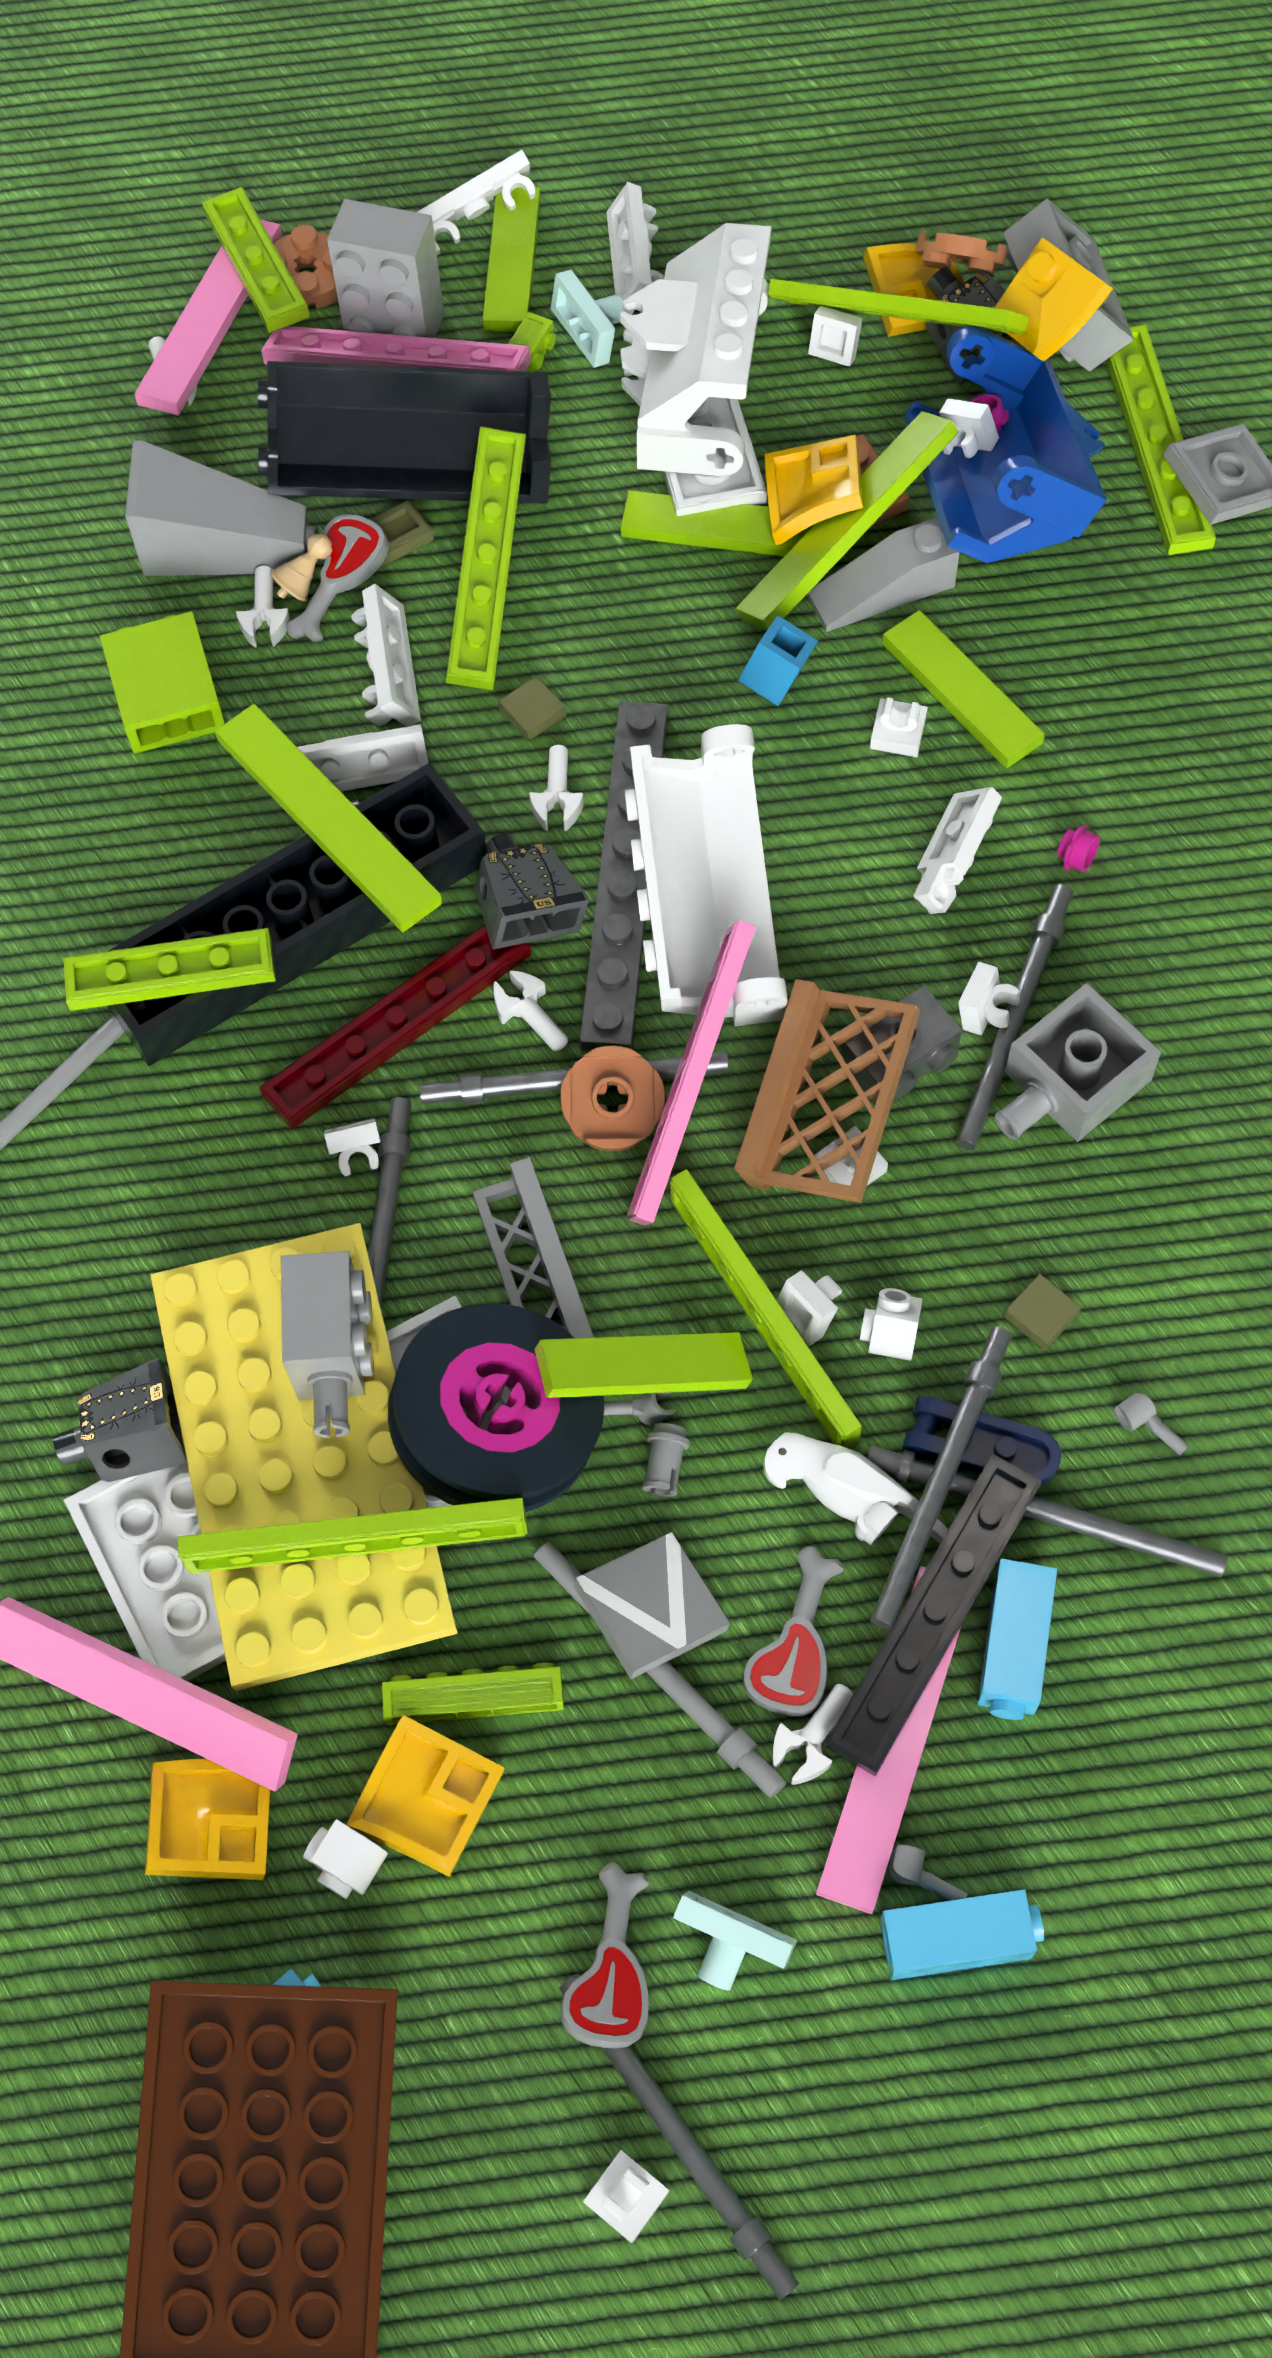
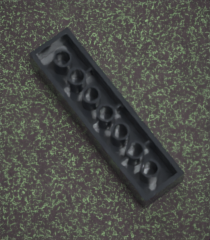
[107,762,487,1067]

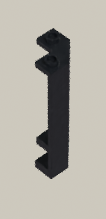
[258,361,551,504]

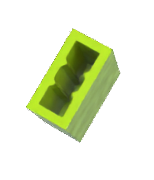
[99,611,225,754]

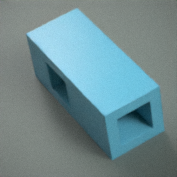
[977,1558,1057,1720]
[880,1889,1044,1981]

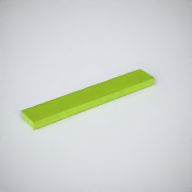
[768,279,1030,335]
[1106,325,1216,555]
[735,411,959,630]
[446,426,526,690]
[215,704,443,933]
[670,1169,862,1449]
[177,1498,528,1574]

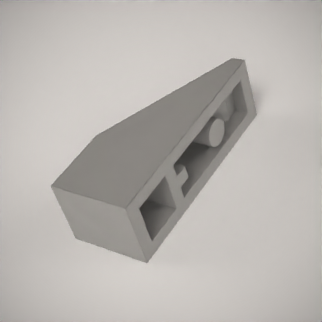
[807,517,959,632]

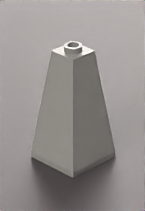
[125,440,319,576]

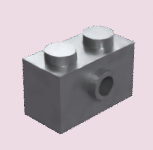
[840,986,962,1106]

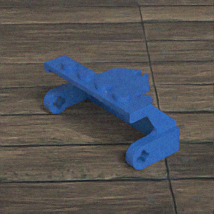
[904,326,1107,563]

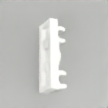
[417,150,535,255]
[606,182,664,315]
[351,584,421,727]
[297,724,428,792]

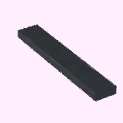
[825,1454,1042,1777]

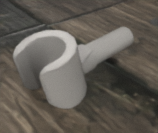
[604,1392,676,1426]
[1114,1394,1189,1455]
[889,1845,968,1901]

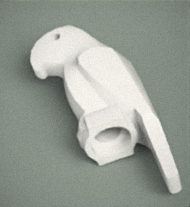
[763,1432,949,1546]

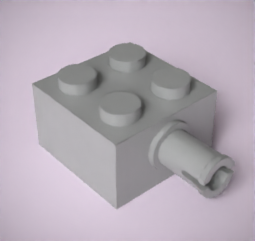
[994,983,1161,1142]
[281,1251,374,1438]

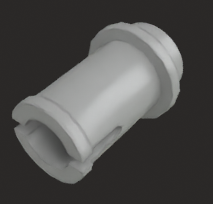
[642,1423,690,1497]

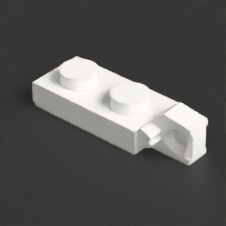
[913,787,1002,914]

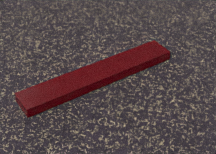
[259,924,532,1130]

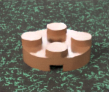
[274,225,338,309]
[915,232,1008,277]
[560,1046,665,1152]

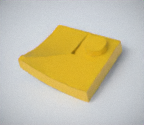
[994,237,1113,362]
[863,243,964,337]
[765,435,863,546]
[346,1715,505,1877]
[145,1758,270,1880]

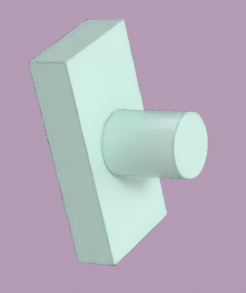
[550,270,625,368]
[673,1891,797,1991]

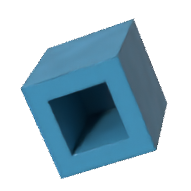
[738,615,818,706]

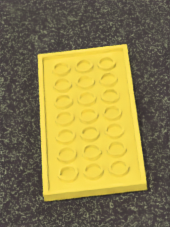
[150,1223,458,1692]

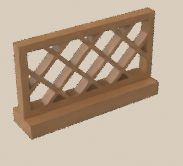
[735,979,920,1203]

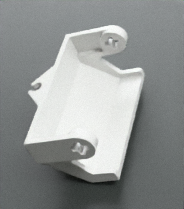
[620,223,772,476]
[625,724,788,1027]

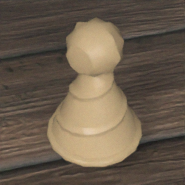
[270,534,332,602]

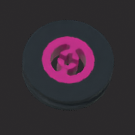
[388,1303,604,1512]

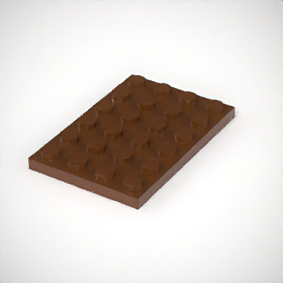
[120,1981,398,2358]

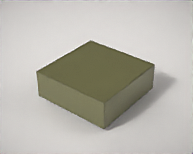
[499,676,566,742]
[1003,1274,1082,1351]

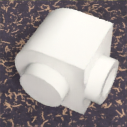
[860,1288,922,1361]
[303,1819,388,1899]

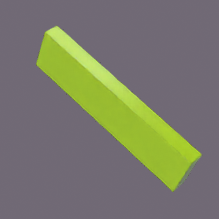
[202,187,310,333]
[483,187,541,332]
[621,490,810,556]
[882,610,1045,769]
[63,928,276,1011]
[535,1332,753,1398]

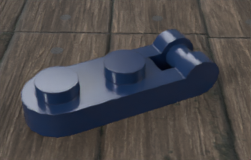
[902,1396,1061,1486]

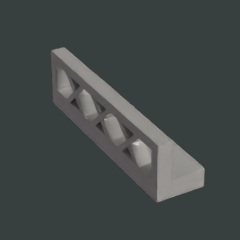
[472,1157,594,1338]

